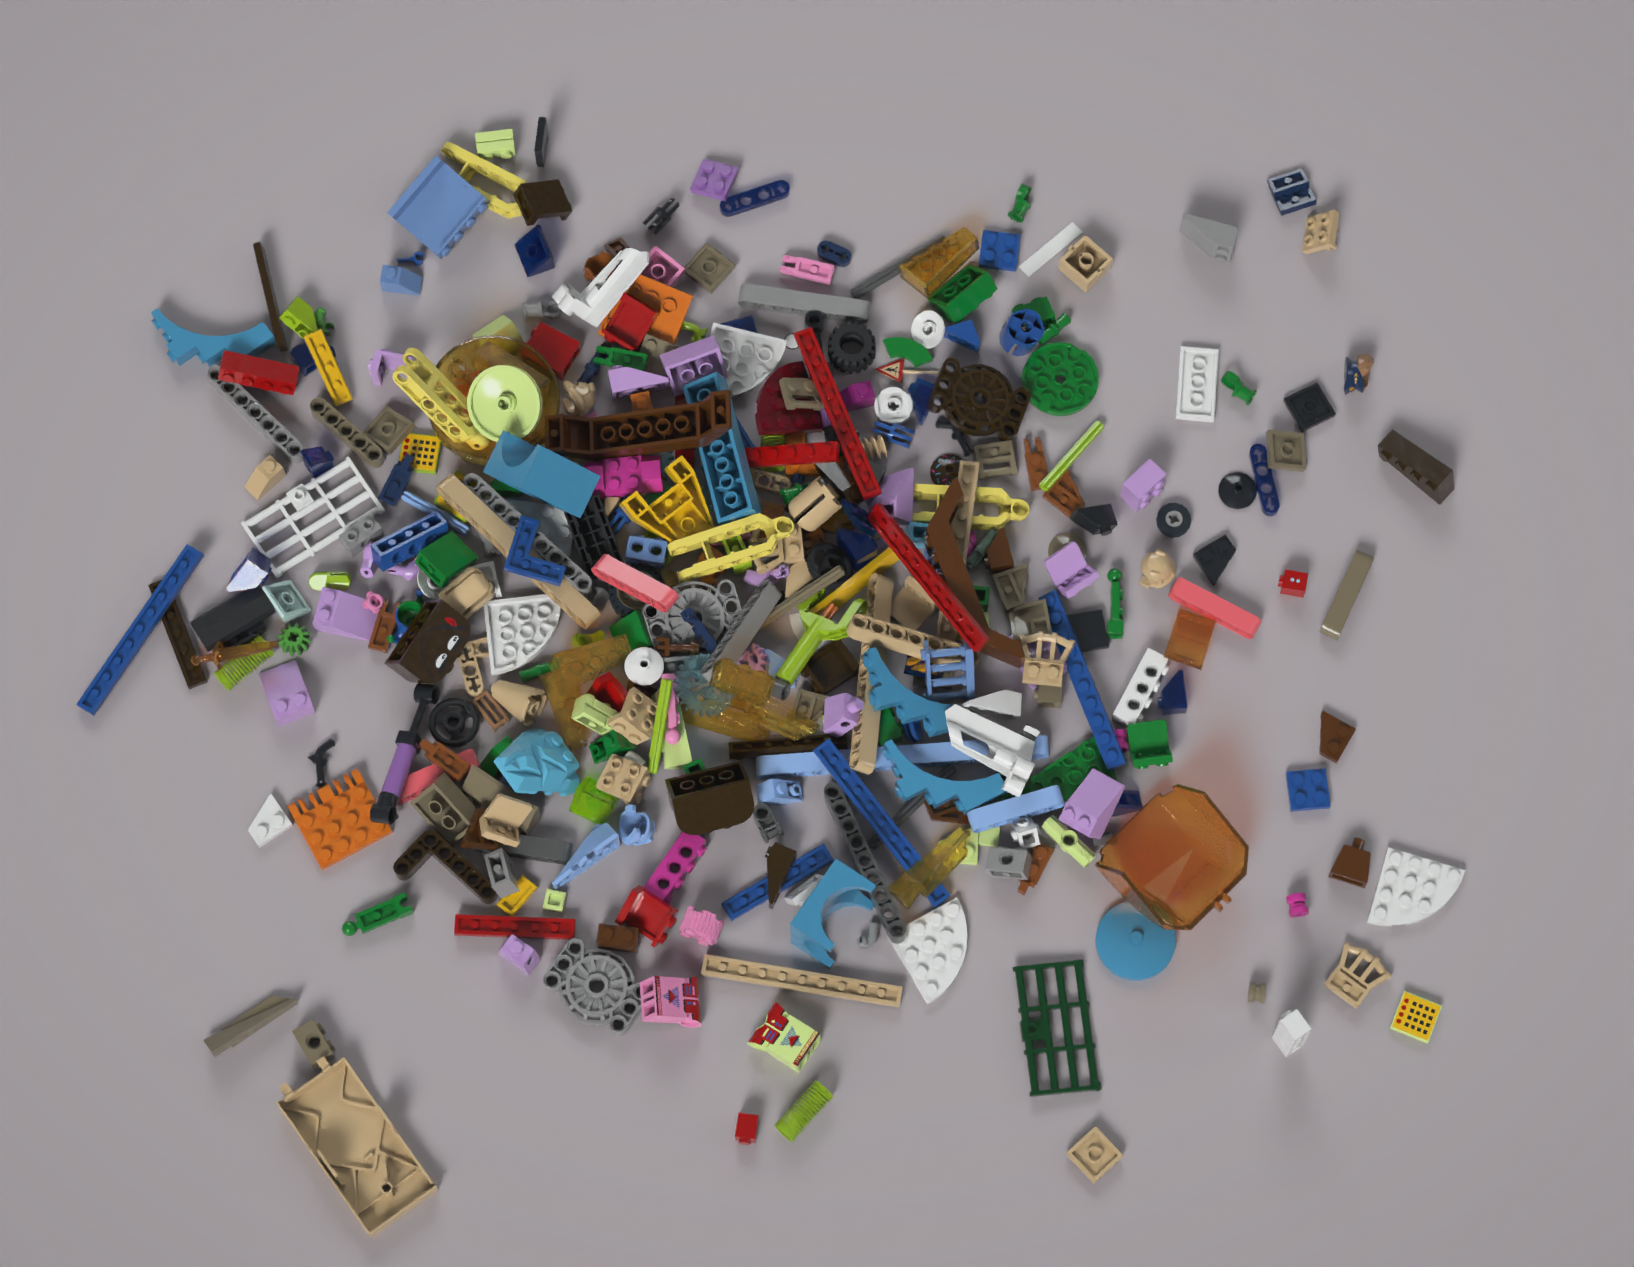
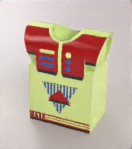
[747,1001,821,1073]

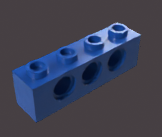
[371,511,449,572]

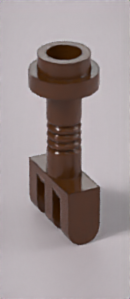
[656,637,699,657]

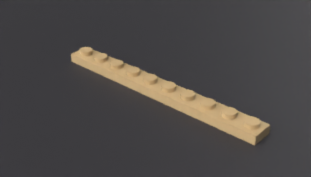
[936,460,980,642]
[701,954,903,1008]

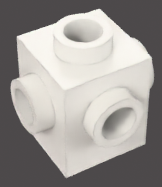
[1010,817,1040,849]

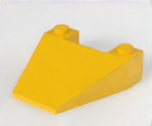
[619,455,715,543]

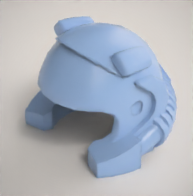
[618,804,655,846]

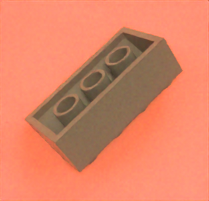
[461,764,541,836]

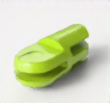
[308,571,352,591]

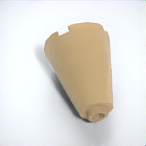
[491,680,547,726]

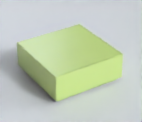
[978,826,1000,847]
[543,889,567,913]

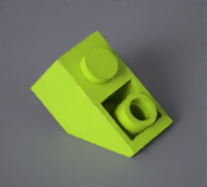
[279,296,318,339]

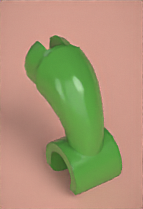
[314,307,335,336]

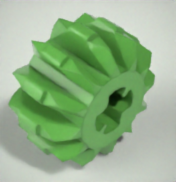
[278,623,311,657]

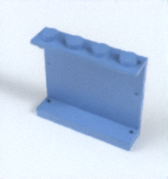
[387,156,490,259]

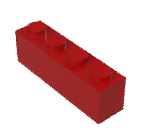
[218,350,299,395]

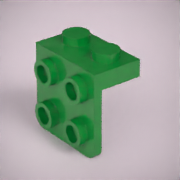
[1127,719,1173,769]

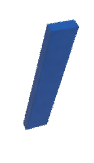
[721,844,834,921]

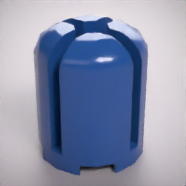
[999,308,1045,356]

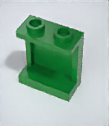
[415,531,478,589]

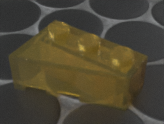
[709,658,775,708]

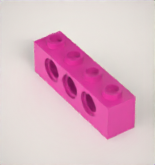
[644,832,707,904]

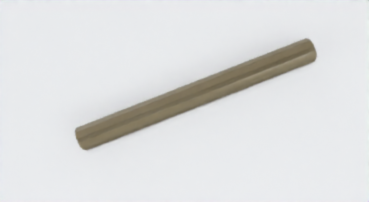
[758,565,845,632]

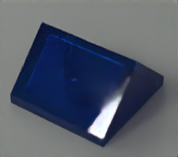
[514,225,555,277]

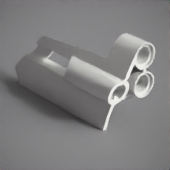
[552,248,649,328]
[945,704,1035,797]

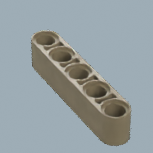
[310,397,384,468]
[1320,550,1374,640]

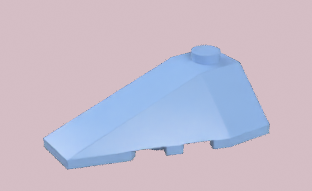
[552,823,621,890]

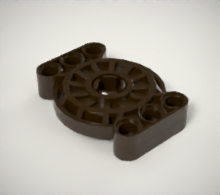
[927,357,1031,441]

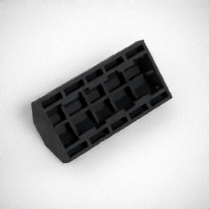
[564,494,624,580]
[190,583,276,652]

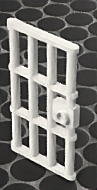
[240,456,385,579]

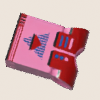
[640,976,701,1028]

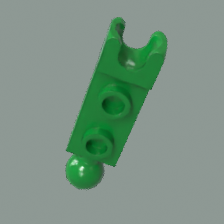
[1107,568,1123,639]
[342,893,414,936]

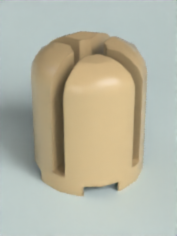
[788,476,845,531]
[438,567,495,620]

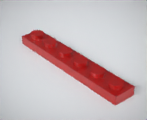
[744,441,839,468]
[454,914,576,940]

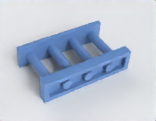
[920,639,975,701]

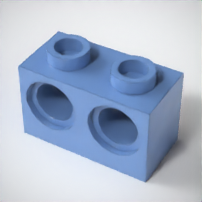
[625,534,668,569]

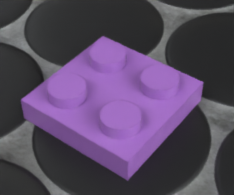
[690,158,739,201]

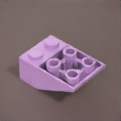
[868,468,914,527]

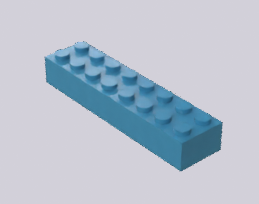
[683,372,762,525]

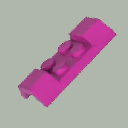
[584,454,664,499]

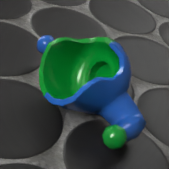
[386,589,424,644]

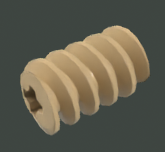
[861,434,887,461]

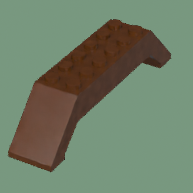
[545,390,732,461]
[924,478,1025,668]

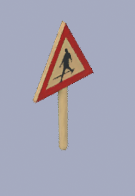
[874,358,938,384]

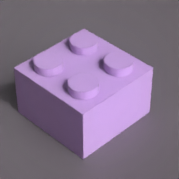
[1120,459,1166,512]

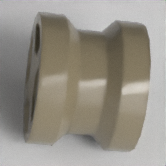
[1248,982,1266,1003]

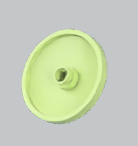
[467,365,543,442]

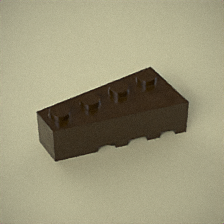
[1378,429,1455,505]

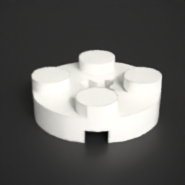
[874,387,913,426]

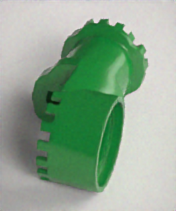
[1008,183,1032,223]
[1220,371,1257,406]
[780,483,811,505]

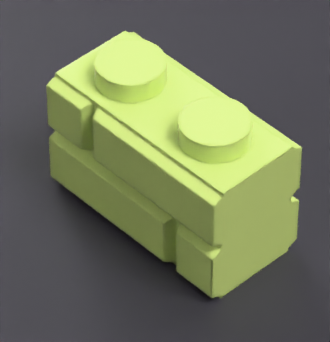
[475,129,516,161]
[571,694,618,736]

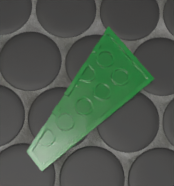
[999,736,1117,802]

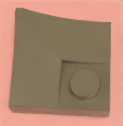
[1008,599,1052,641]

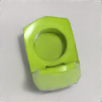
[572,630,605,652]

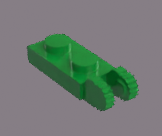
[593,346,649,371]

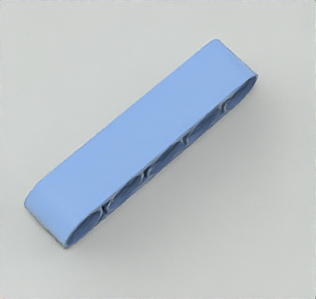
[967,785,1065,833]

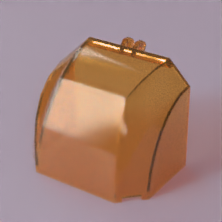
[1095,784,1249,930]

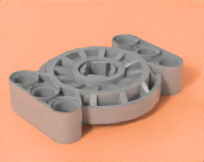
[641,579,742,658]
[543,938,642,1037]

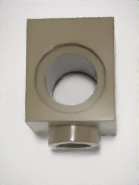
[1034,684,1063,708]

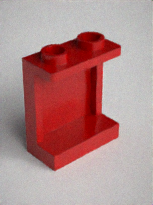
[601,293,660,352]
[521,322,581,380]
[586,671,628,730]
[614,885,678,948]

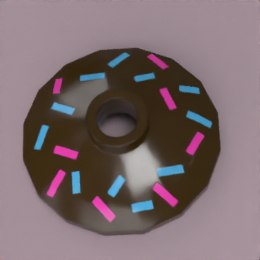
[930,454,962,485]

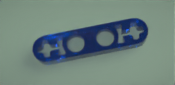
[720,180,790,217]
[1249,444,1280,516]

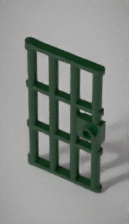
[1012,959,1102,1097]

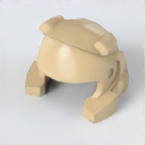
[562,381,596,417]
[1139,549,1177,589]

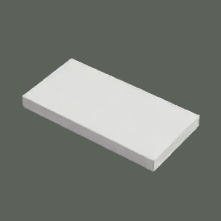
[1175,346,1219,422]

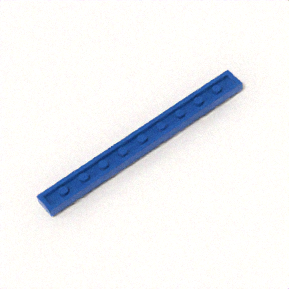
[76,544,204,716]
[1038,590,1127,771]
[813,739,951,908]

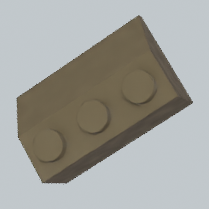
[410,773,477,846]

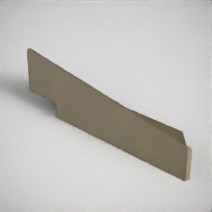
[203,996,298,1057]

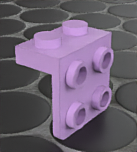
[368,349,414,386]
[1044,541,1099,599]

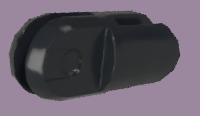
[642,198,679,236]

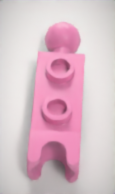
[660,673,681,745]

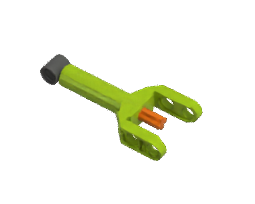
[764,588,868,700]

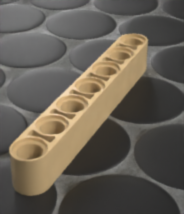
[846,614,981,672]

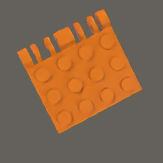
[598,274,694,351]
[287,768,393,871]

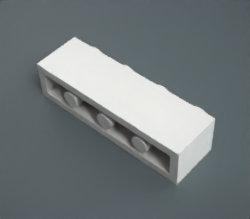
[1272,1009,1311,1057]

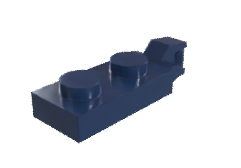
[378,454,415,508]
[680,606,718,653]

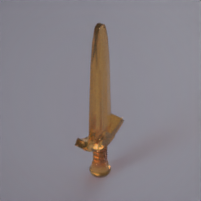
[191,641,279,670]

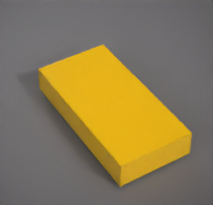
[496,875,538,916]

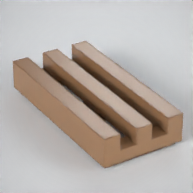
[471,689,511,732]

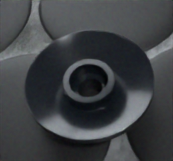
[1218,472,1257,509]

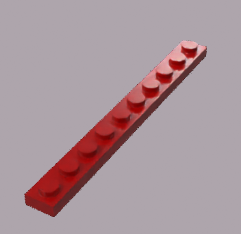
[794,327,881,501]
[867,503,989,652]

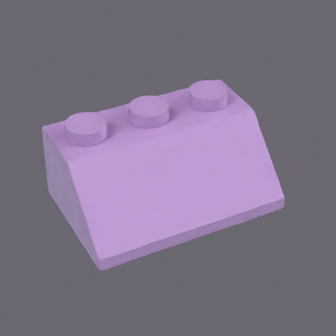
[659,336,728,397]

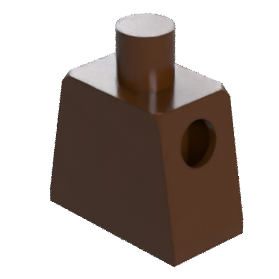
[1328,838,1371,888]

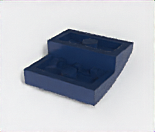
[1267,168,1316,216]

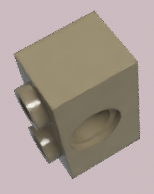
[292,1019,335,1069]

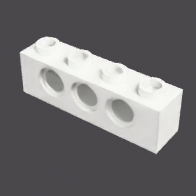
[1112,648,1170,727]

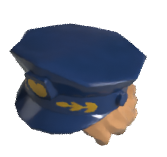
[1344,353,1374,395]

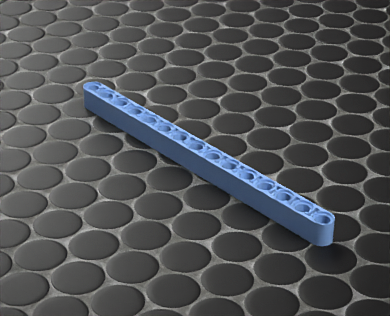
[755,735,1050,779]

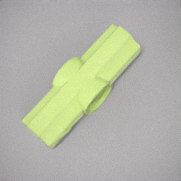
[1041,815,1096,868]

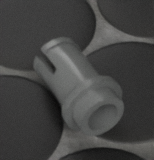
[1092,830,1117,847]

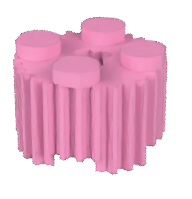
[679,906,725,947]

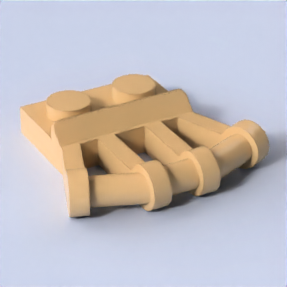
[748,523,805,575]
[1019,631,1076,687]
[1324,942,1392,1009]

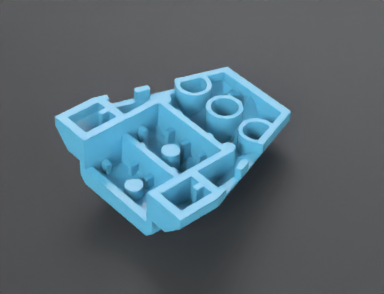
[493,728,580,796]

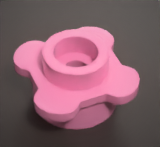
[362,591,384,614]

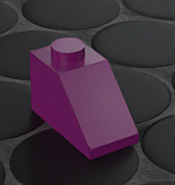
[839,380,875,412]

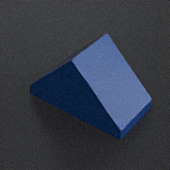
[944,319,980,353]

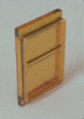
[1164,608,1216,670]

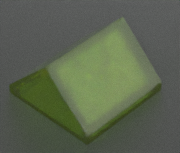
[569,776,619,825]

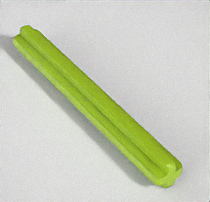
[1039,421,1104,492]
[647,678,673,774]

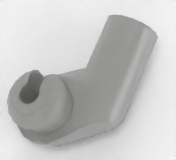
[857,923,879,949]

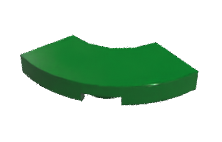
[883,337,933,368]

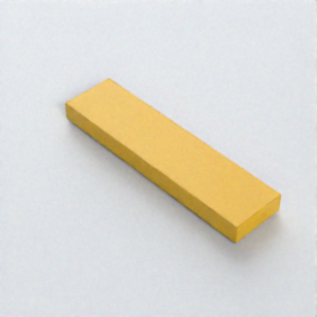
[303,329,353,407]

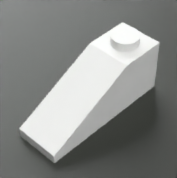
[960,688,1022,720]

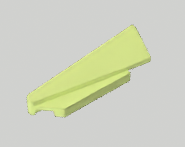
[651,687,692,770]

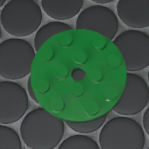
[1022,342,1099,416]

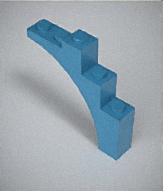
[151,309,276,367]
[862,647,972,738]
[882,739,1007,815]

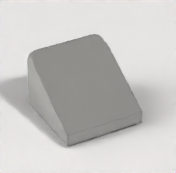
[585,586,609,611]

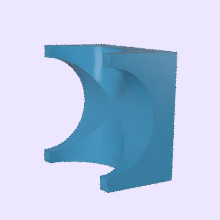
[790,859,876,969]

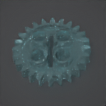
[673,653,736,717]

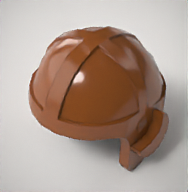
[583,251,616,282]

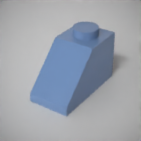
[380,265,423,296]

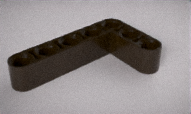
[393,830,498,904]

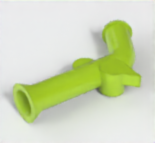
[681,321,708,343]

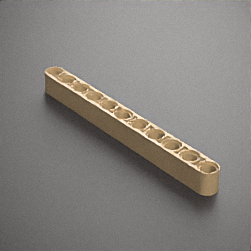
[436,474,601,629]
[849,573,894,775]

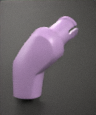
[360,539,381,578]
[388,555,420,581]
[743,565,789,587]

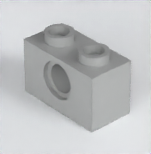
[339,513,384,557]
[985,846,1032,880]
[484,848,520,898]

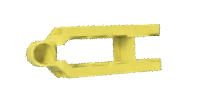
[441,142,526,219]
[393,348,490,450]
[912,484,1030,531]
[667,513,794,583]

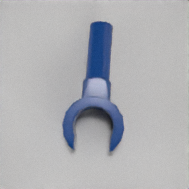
[397,252,424,266]

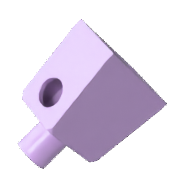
[823,693,864,738]
[498,934,541,976]

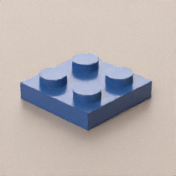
[978,230,1020,272]
[1285,768,1330,812]

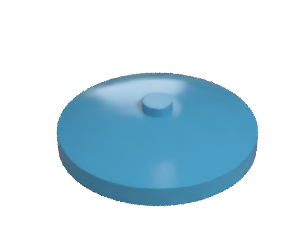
[1095,901,1176,981]

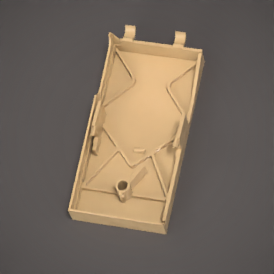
[276,1056,439,1239]

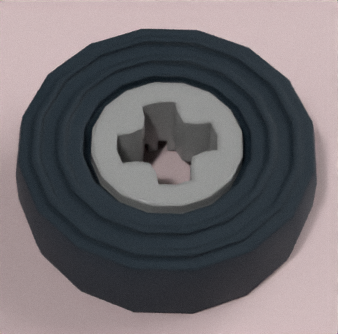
[1156,503,1191,538]

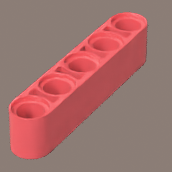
[591,554,679,613]
[1168,577,1262,639]
[397,749,481,805]

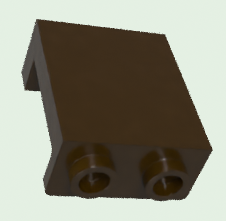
[513,179,573,226]
[800,639,859,695]

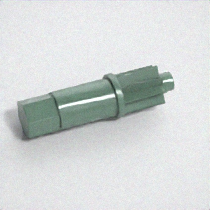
[967,529,997,570]

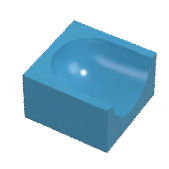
[483,430,601,518]

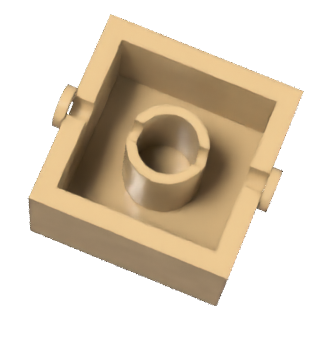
[1058,235,1113,293]

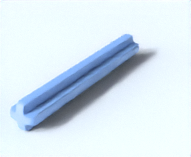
[401,490,470,535]

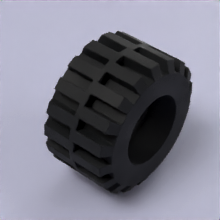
[828,321,876,374]

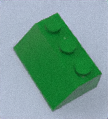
[927,264,998,324]

